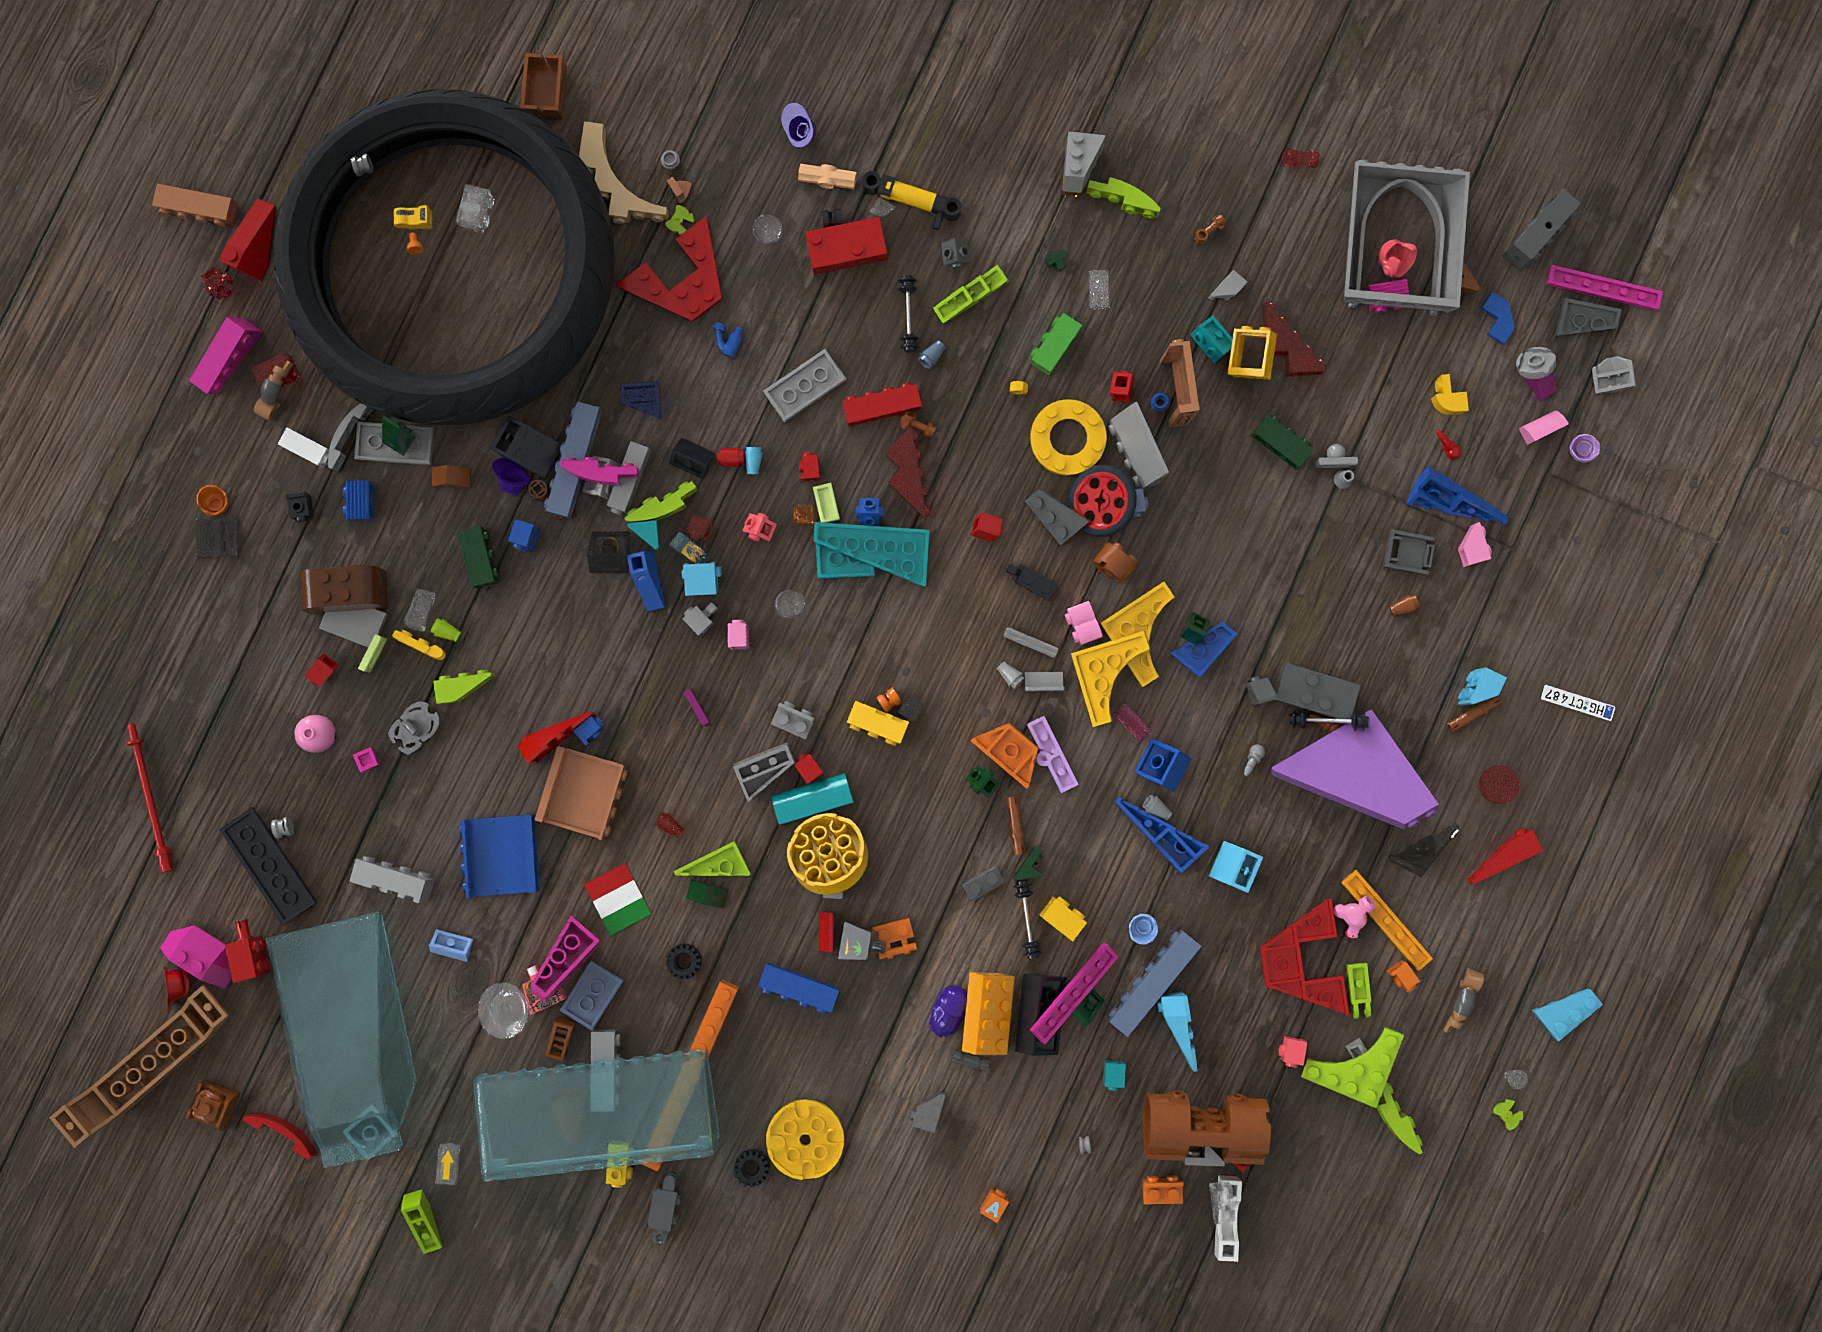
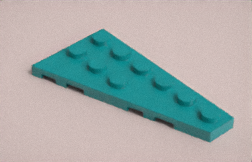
[813,522,929,587]

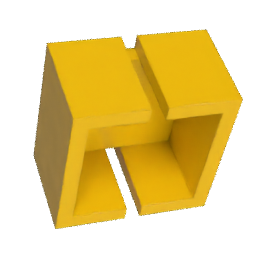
[1039,896,1087,941]

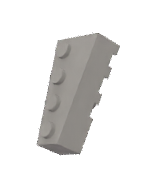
[350,856,435,903]

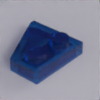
[620,381,662,419]

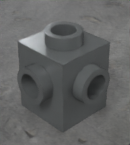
[941,238,970,270]

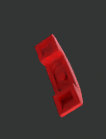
[242,1113,317,1160]

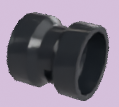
[822,209,842,228]

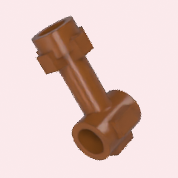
[1194,215,1226,245]
[900,411,936,438]

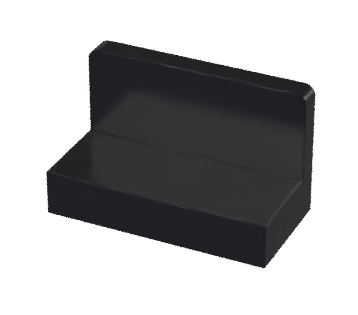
[669,438,715,479]

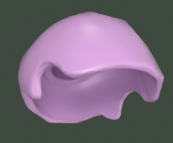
[1570,434,1600,463]

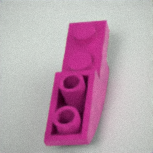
[559,457,639,486]

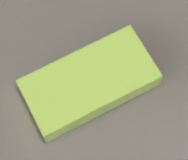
[813,483,840,523]
[358,634,387,673]

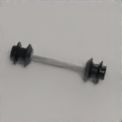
[898,275,919,353]
[1289,709,1370,732]
[1013,880,1042,959]

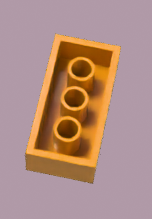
[962,972,1015,1055]

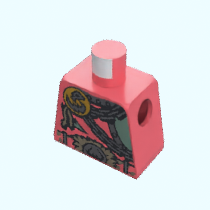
[523,965,567,1015]

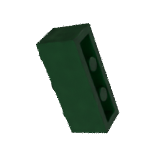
[1251,415,1314,470]
[458,526,500,589]

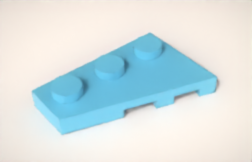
[1531,988,1603,1041]

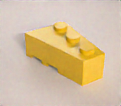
[847,701,909,746]

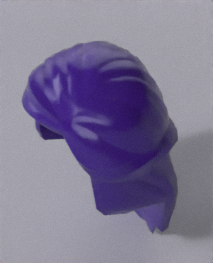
[929,985,967,1038]

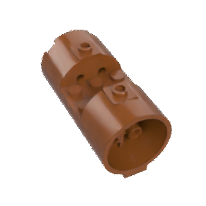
[1143,1091,1271,1165]

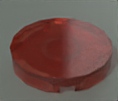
[1479,766,1519,804]

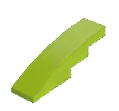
[933,265,1009,324]

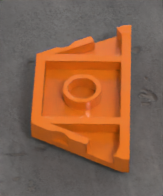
[971,723,1039,789]

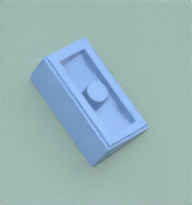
[429,929,473,962]

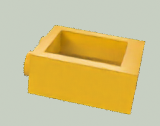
[1228,326,1277,380]

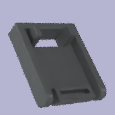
[1383,529,1436,576]

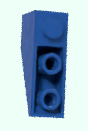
[627,551,665,611]

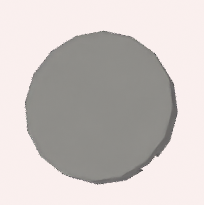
[1516,347,1556,379]

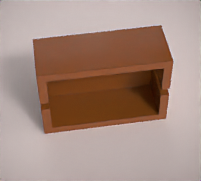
[520,53,567,119]

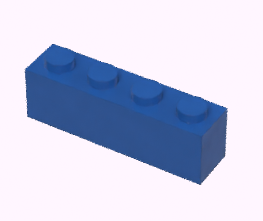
[758,962,840,1014]

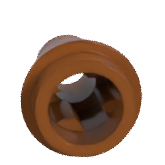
[1389,594,1420,617]

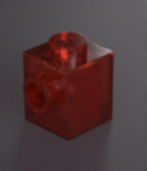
[686,514,713,542]

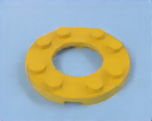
[1030,399,1107,476]

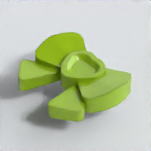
[665,205,694,235]
[1493,1099,1523,1130]

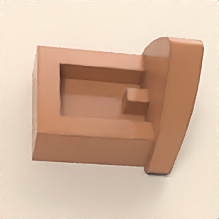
[667,177,692,204]

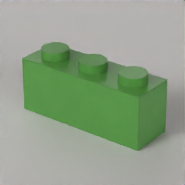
[1030,313,1082,376]

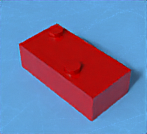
[805,217,887,275]

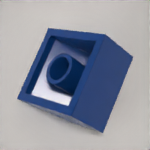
[1134,739,1192,792]

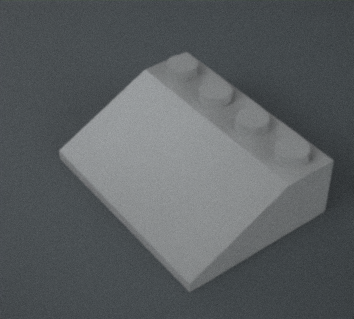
[1108,402,1169,490]

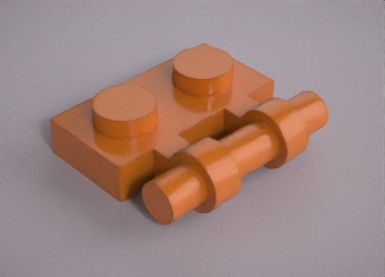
[872,918,917,959]

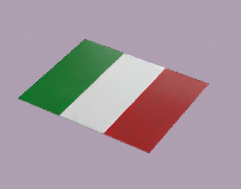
[584,863,651,936]

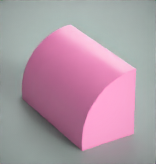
[1519,411,1569,445]

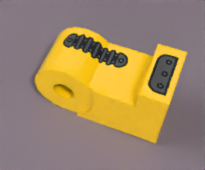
[394,205,432,229]

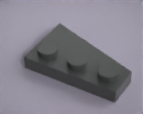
[1555,298,1622,336]

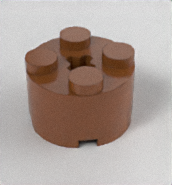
[1092,542,1138,585]

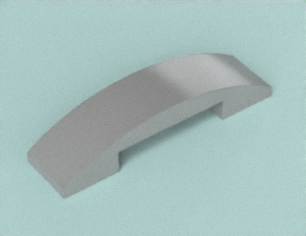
[328,403,373,472]

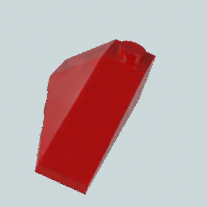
[219,198,276,282]
[518,711,595,764]

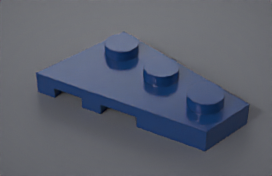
[1170,622,1237,678]

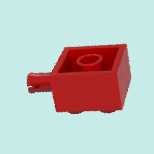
[225,919,271,983]

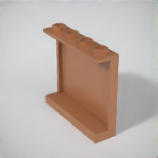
[1160,339,1200,428]
[535,746,628,840]

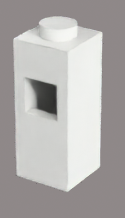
[278,428,329,468]

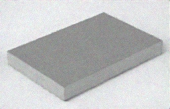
[319,609,388,647]

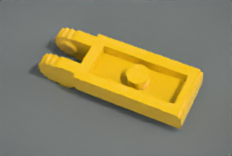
[392,629,446,661]

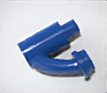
[712,322,743,359]

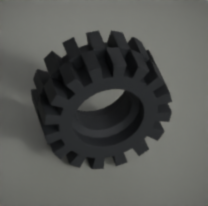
[666,943,702,980]
[734,1149,770,1187]

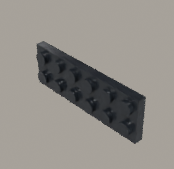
[219,807,318,925]

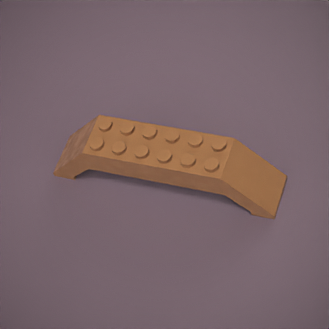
[49,985,229,1148]

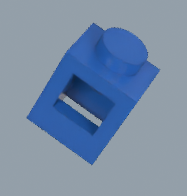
[574,716,605,746]

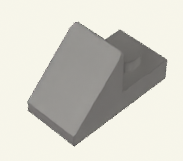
[1183,1147,1225,1166]

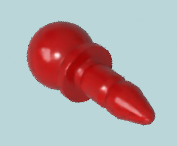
[1436,430,1461,460]

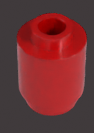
[717,448,745,467]

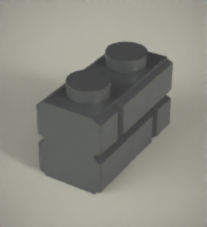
[962,865,1005,902]

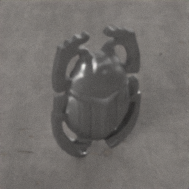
[388,701,440,755]

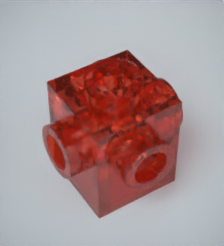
[201,265,234,300]

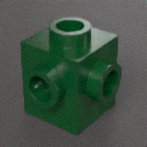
[965,765,1001,799]

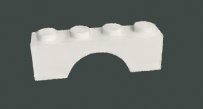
[1214,1175,1242,1262]

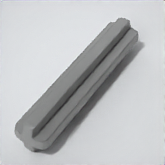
[1004,627,1058,657]

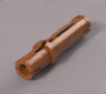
[1446,695,1503,733]
[1006,796,1026,855]

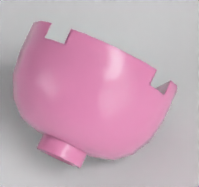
[294,715,336,753]

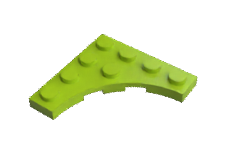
[1301,1027,1404,1108]

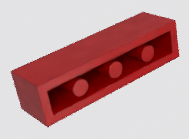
[842,383,922,427]

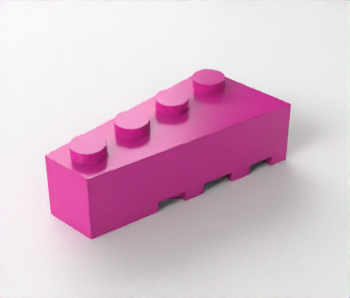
[189,317,263,394]
[530,916,600,1003]

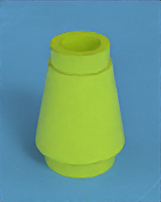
[431,618,461,642]

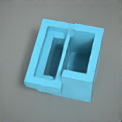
[682,561,722,596]

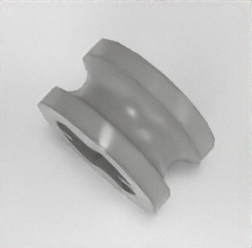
[1078,1136,1091,1155]

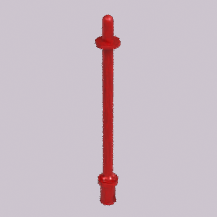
[126,723,174,873]

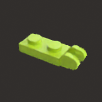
[1346,963,1371,1019]

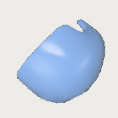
[1129,914,1158,945]

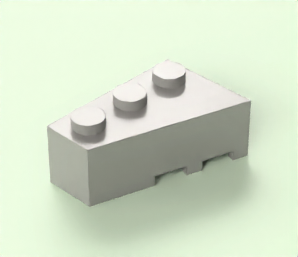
[1062,131,1106,193]
[733,742,795,802]

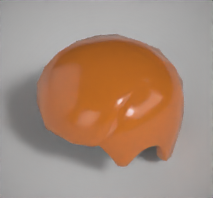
[196,485,229,516]

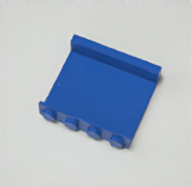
[459,814,540,898]

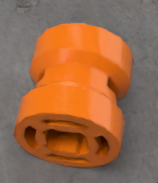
[876,687,902,713]

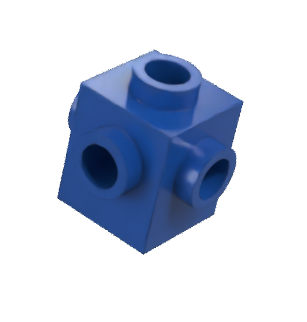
[856,498,883,526]

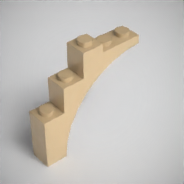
[579,121,669,224]

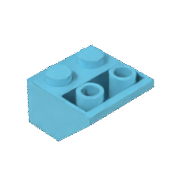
[1458,667,1507,706]
[1209,841,1263,893]

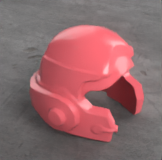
[1378,239,1417,279]

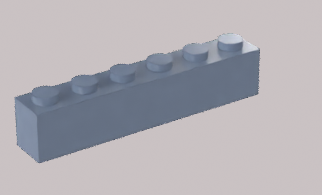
[544,401,602,520]
[1108,930,1201,1037]

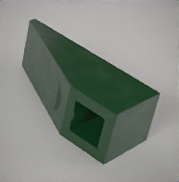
[382,416,416,456]

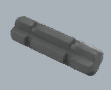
[952,1051,990,1071]

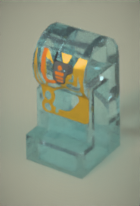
[669,531,708,564]

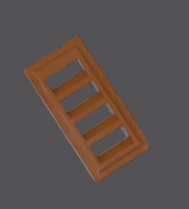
[545,1016,576,1061]

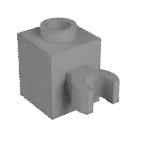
[683,603,718,637]

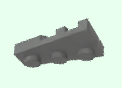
[1025,488,1091,545]

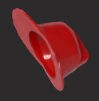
[164,967,190,1014]

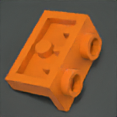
[1142,1175,1184,1204]

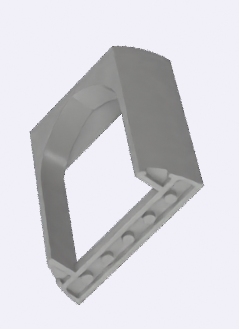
[1343,160,1470,316]

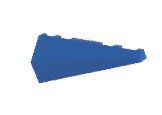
[1407,466,1509,525]
[1115,797,1209,874]

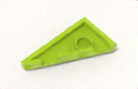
[674,841,751,876]

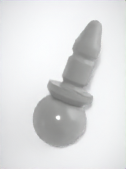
[1244,744,1265,776]

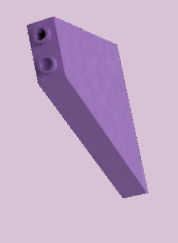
[1272,710,1439,830]

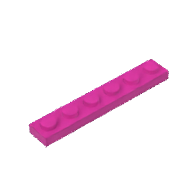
[1545,265,1663,311]
[1030,943,1118,1044]

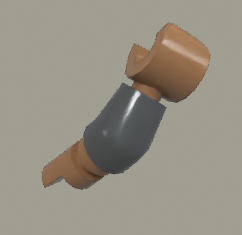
[254,361,293,422]
[1444,968,1484,1033]

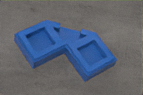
[1481,292,1515,345]

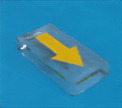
[436,1143,460,1185]

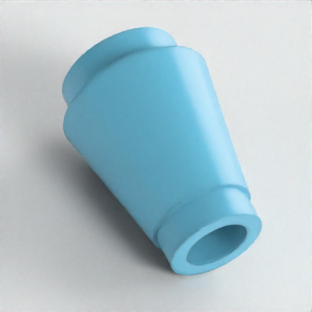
[744,447,763,474]

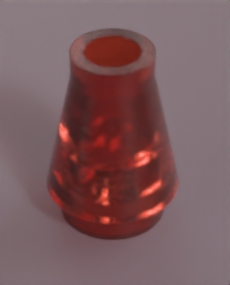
[654,811,684,838]

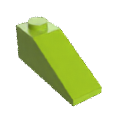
[401,1189,442,1254]

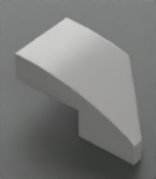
[1208,270,1247,301]

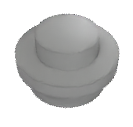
[661,150,680,170]

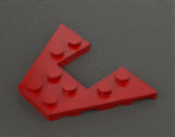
[616,216,722,322]
[1259,898,1349,1015]

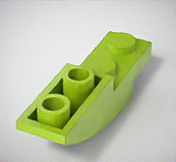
[1086,177,1161,219]
[625,481,698,523]
[1377,1082,1423,1154]

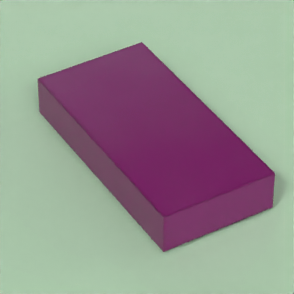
[684,689,711,726]

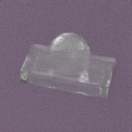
[1089,270,1109,309]

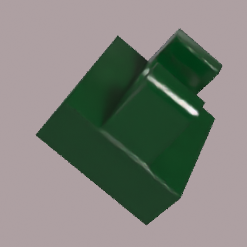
[1044,249,1067,271]

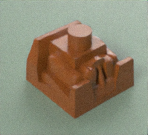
[186,1079,241,1131]

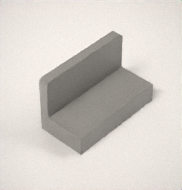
[1024,672,1064,692]

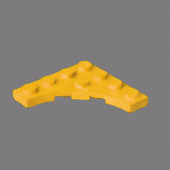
[1100,582,1174,687]
[1071,631,1151,727]

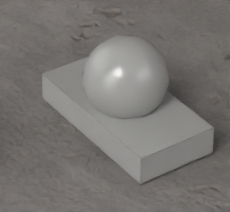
[1315,444,1358,468]

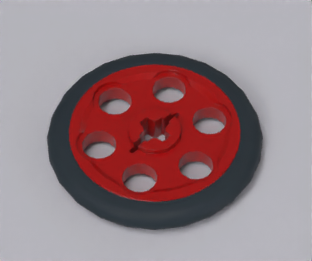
[1068,465,1137,537]

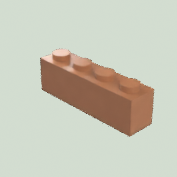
[152,184,238,227]

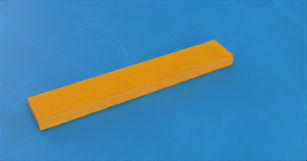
[1341,870,1433,971]

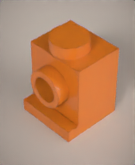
[1386,960,1420,993]

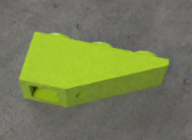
[433,670,495,705]

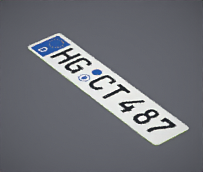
[1541,685,1615,721]

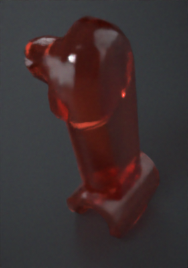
[1282,149,1319,168]

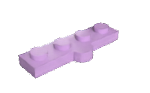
[1026,716,1079,793]

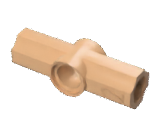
[798,164,857,190]

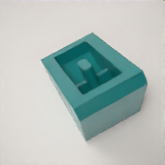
[627,520,661,552]

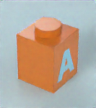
[980,1188,1009,1223]

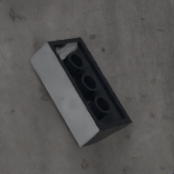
[1015,973,1066,1056]

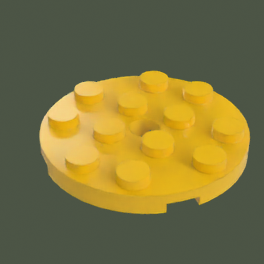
[766,1099,844,1180]

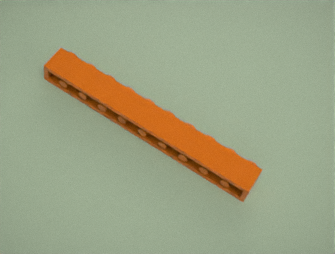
[640,979,740,1171]

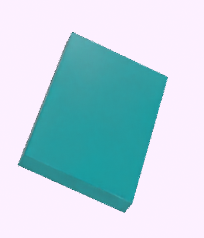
[816,543,875,579]

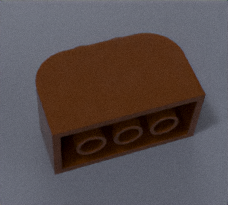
[300,565,388,614]

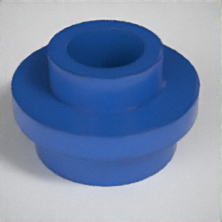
[1150,393,1170,412]

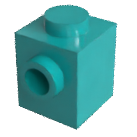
[1103,1060,1126,1091]

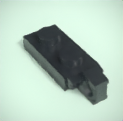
[1005,564,1058,601]

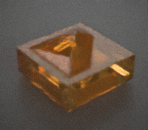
[792,504,814,525]

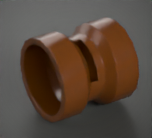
[528,480,551,501]

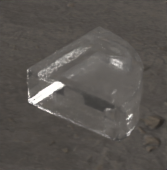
[869,197,896,217]

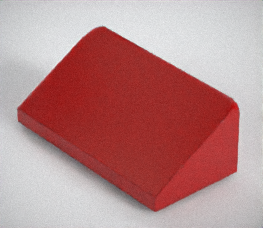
[819,912,834,952]

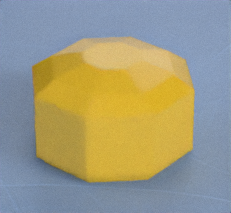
[1009,381,1028,395]

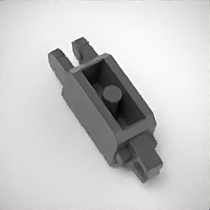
[648,1171,682,1244]

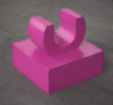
[353,747,380,773]

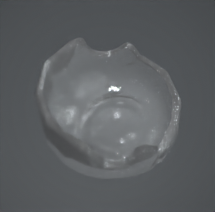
[752,214,783,244]
[774,590,805,619]

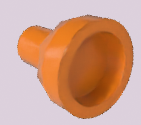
[407,232,423,254]

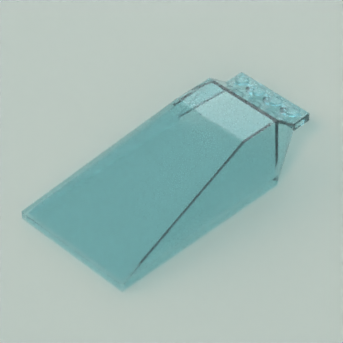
[266,911,417,1168]

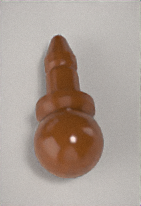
[1309,714,1342,733]

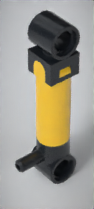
[862,171,962,230]

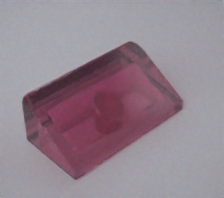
[1113,703,1151,741]

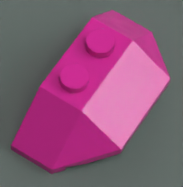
[160,925,232,989]

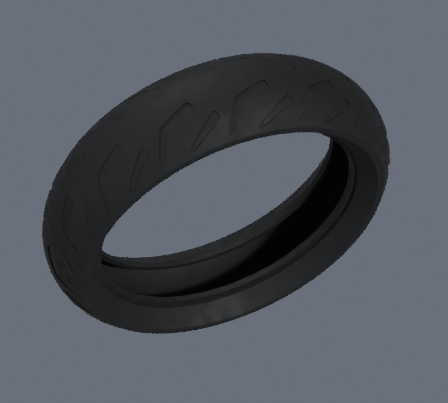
[274,89,615,425]

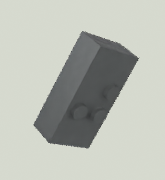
[1271,663,1361,719]

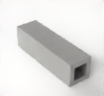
[607,441,651,516]

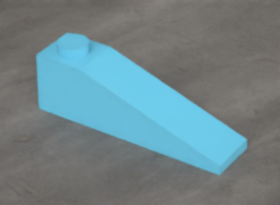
[1157,991,1198,1072]

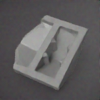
[1592,356,1636,394]

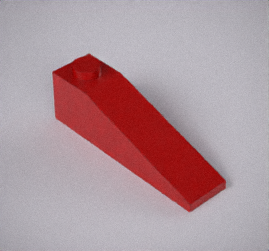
[1467,828,1543,884]

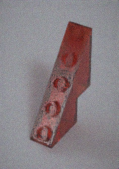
[1262,301,1327,377]
[885,427,930,520]

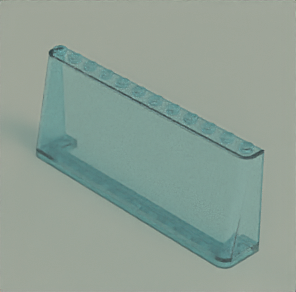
[473,1049,720,1181]

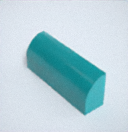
[772,773,854,825]

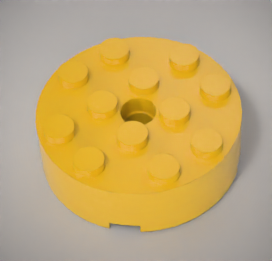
[787,813,868,895]

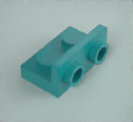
[1191,316,1233,363]

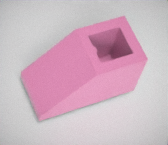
[1458,522,1492,567]

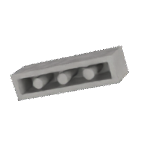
[591,1029,621,1111]

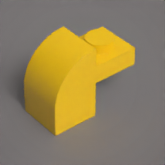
[1431,374,1469,415]

